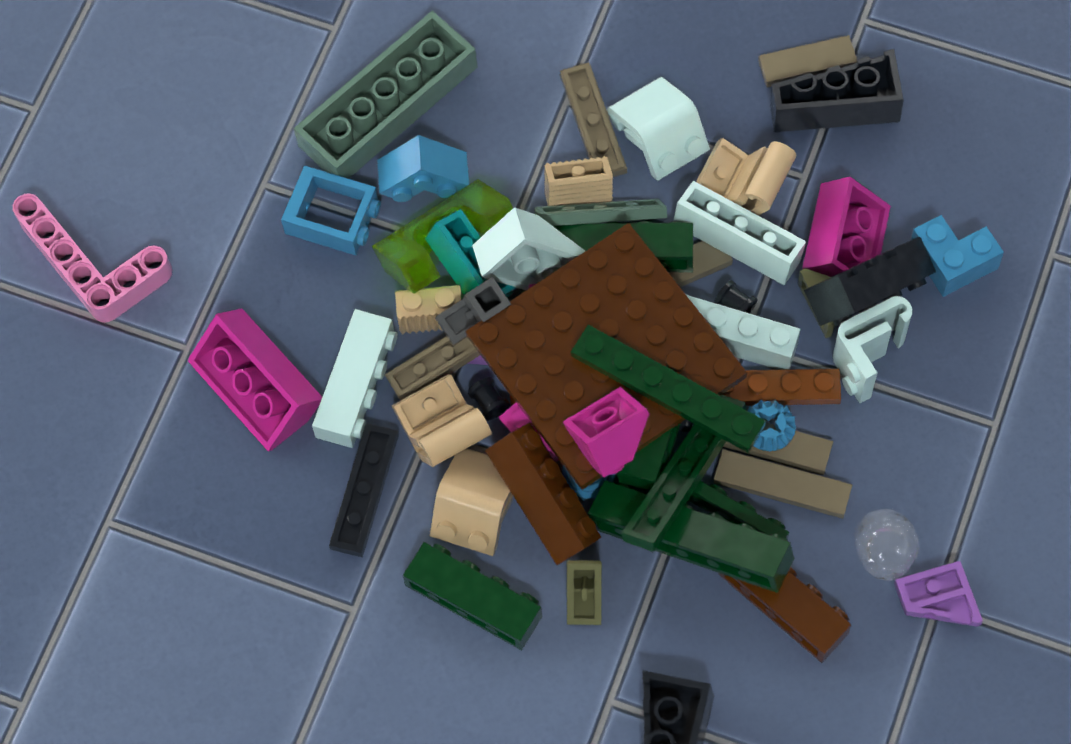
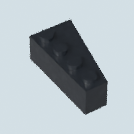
[770,49,904,132]
[804,237,936,327]
[643,670,714,744]

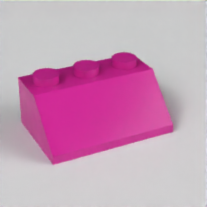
[802,177,891,277]

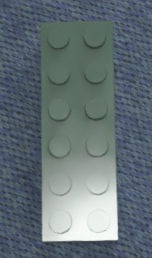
[293,10,477,179]

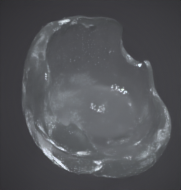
[854,508,920,581]

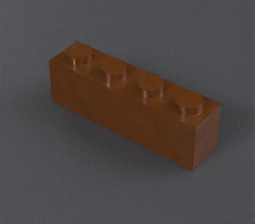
[485,422,602,565]
[719,567,852,663]

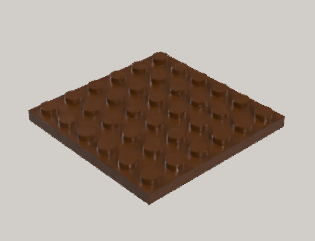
[465,223,748,490]

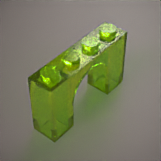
[372,179,513,294]

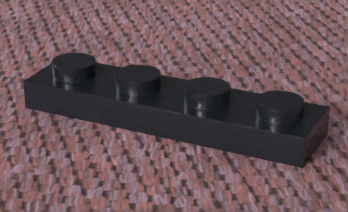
[329,423,399,557]

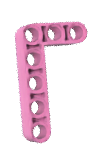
[13,193,172,323]

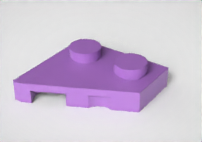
[894,561,983,627]

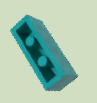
[425,209,517,299]

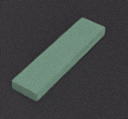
[534,198,667,226]

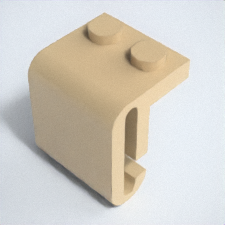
[696,138,797,215]
[391,374,492,467]
[430,448,513,556]

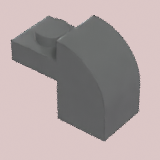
[435,277,511,346]

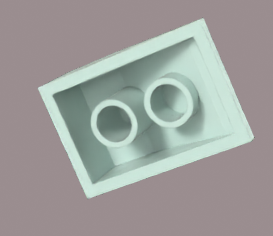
[472,208,585,290]

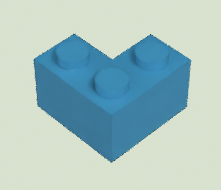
[377,135,469,202]
[911,215,1004,297]

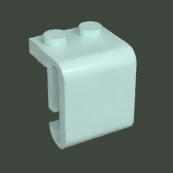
[607,77,710,181]
[833,296,912,403]

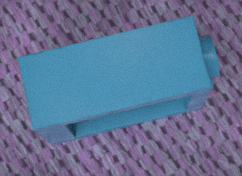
[281,165,381,256]

